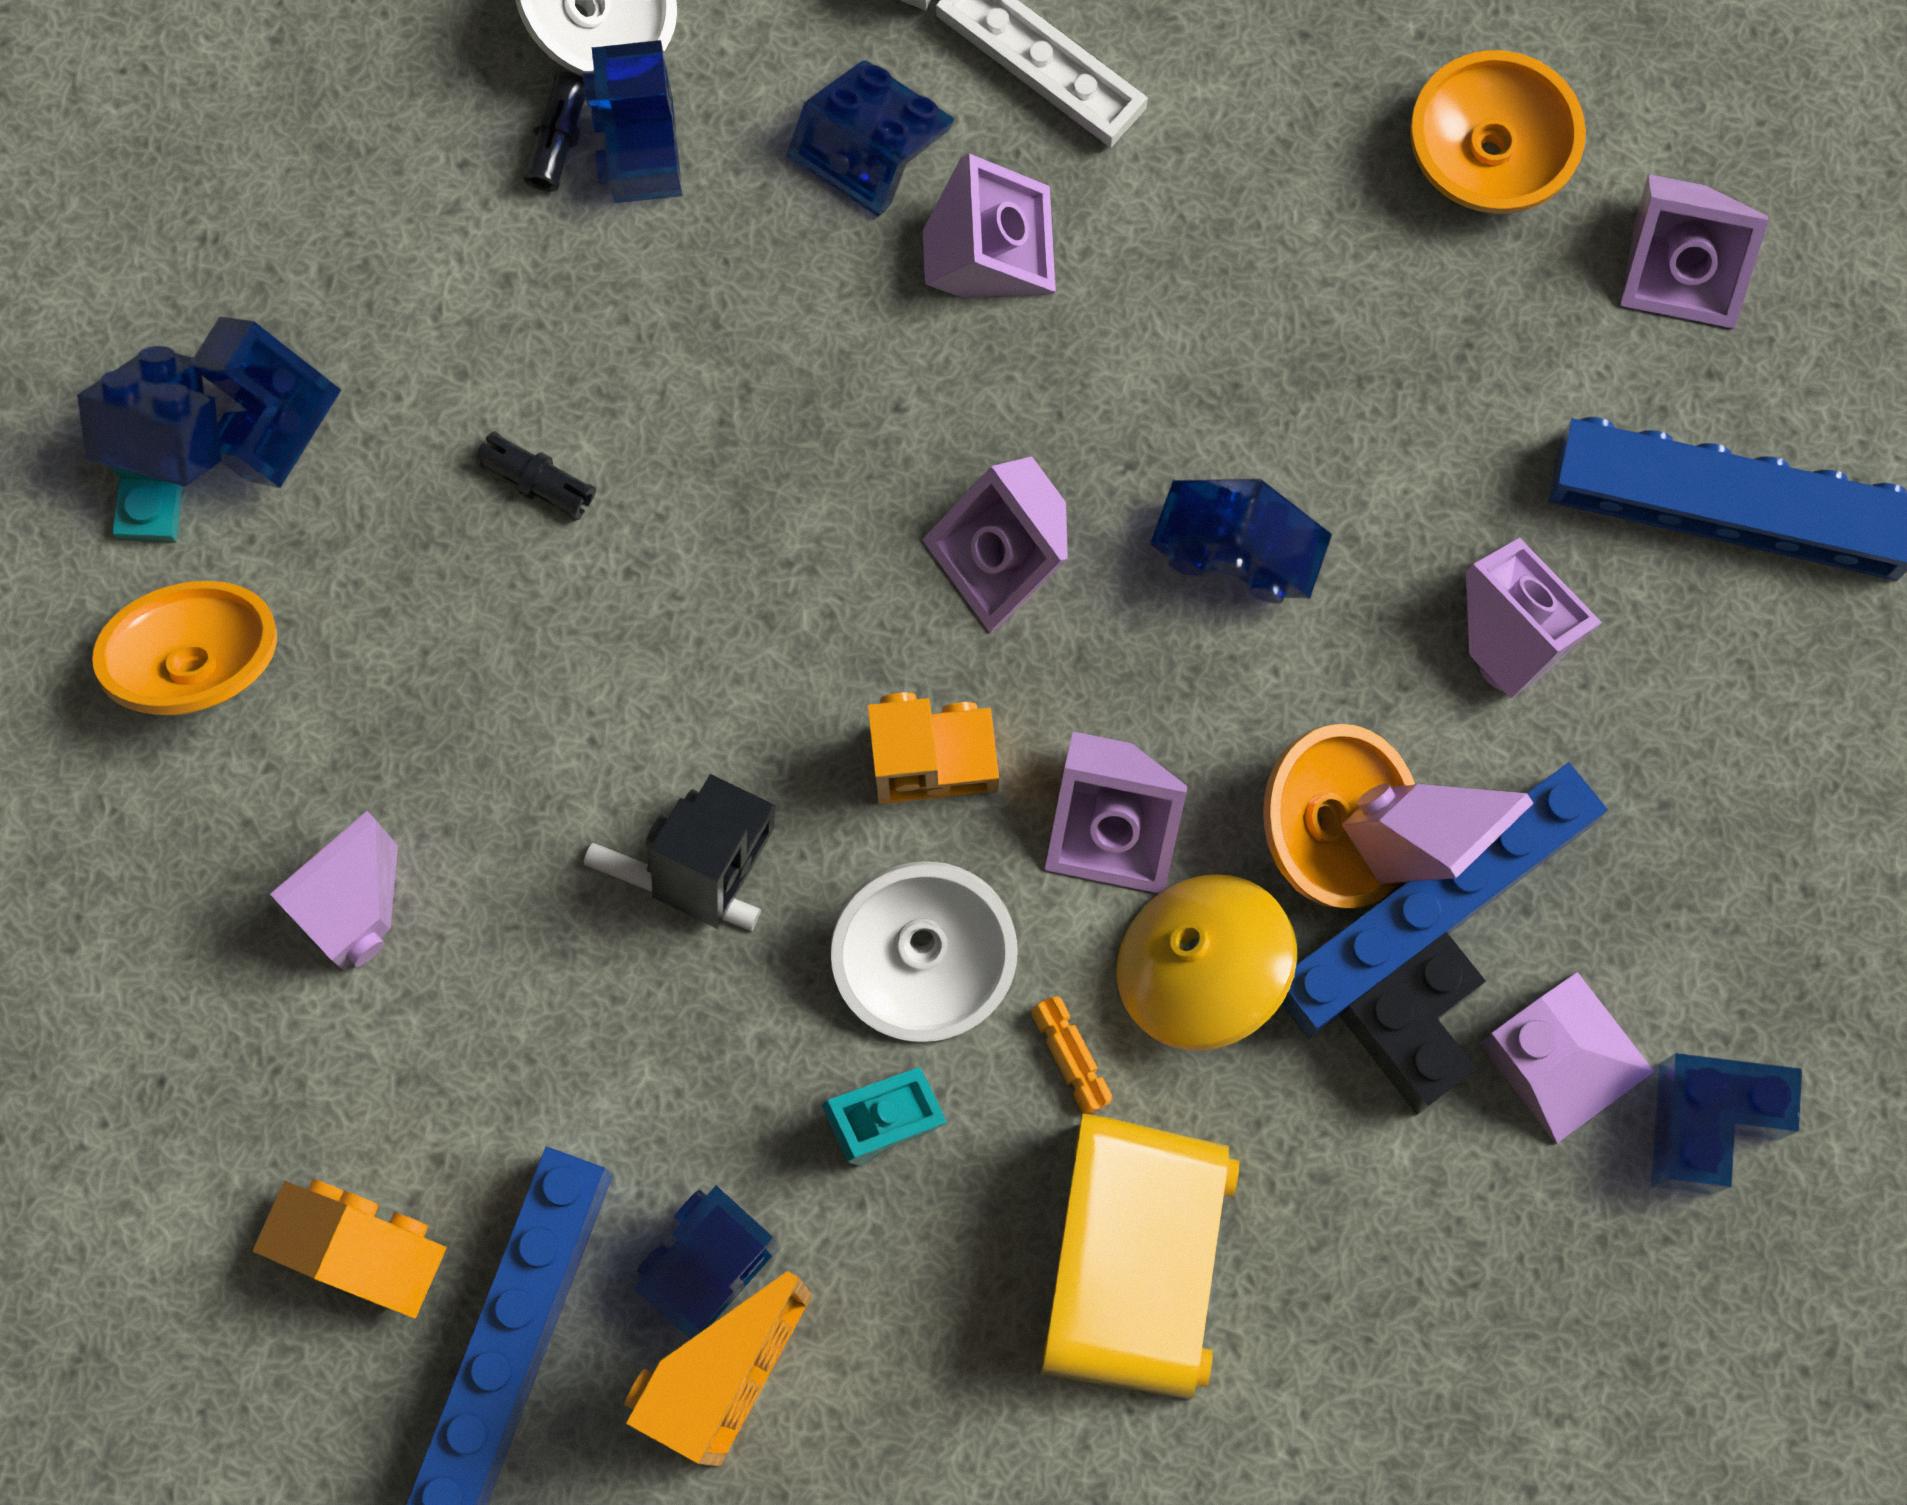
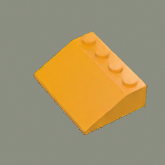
[624,1271,813,1466]

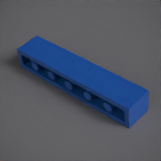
[1548,417,1907,581]
[1281,762,1608,1039]
[407,1146,613,1505]

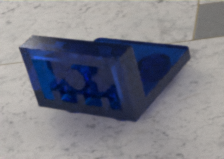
[786,60,954,217]

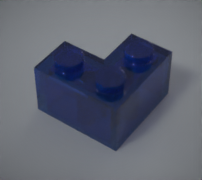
[583,40,683,203]
[188,316,341,488]
[77,346,222,487]
[1150,479,1332,604]
[1651,1053,1802,1194]
[634,1185,781,1340]

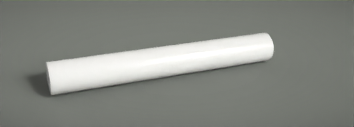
[584,843,761,931]

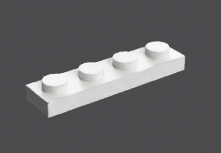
[936,0,1148,148]

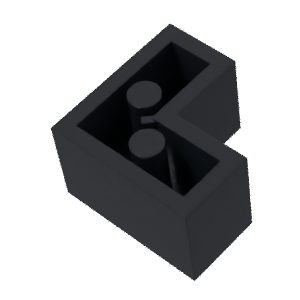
[645,774,775,929]
[1340,932,1486,1115]

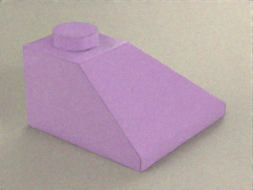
[923,153,1056,298]
[1620,174,1769,329]
[922,456,1068,633]
[1466,537,1602,699]
[1045,732,1187,893]
[1341,783,1533,884]
[270,811,398,970]
[1479,972,1654,1144]

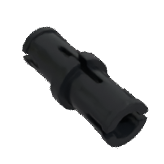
[523,72,590,192]
[476,431,596,520]

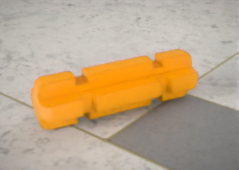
[1032,996,1112,1114]

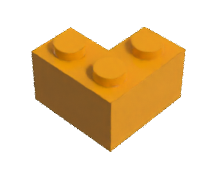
[868,692,999,805]
[252,1178,447,1319]

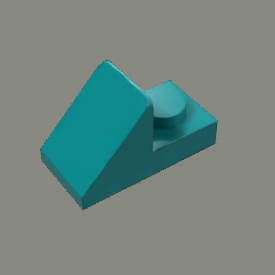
[108,427,189,542]
[821,1067,947,1166]

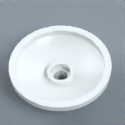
[515,0,677,80]
[831,861,1018,1042]

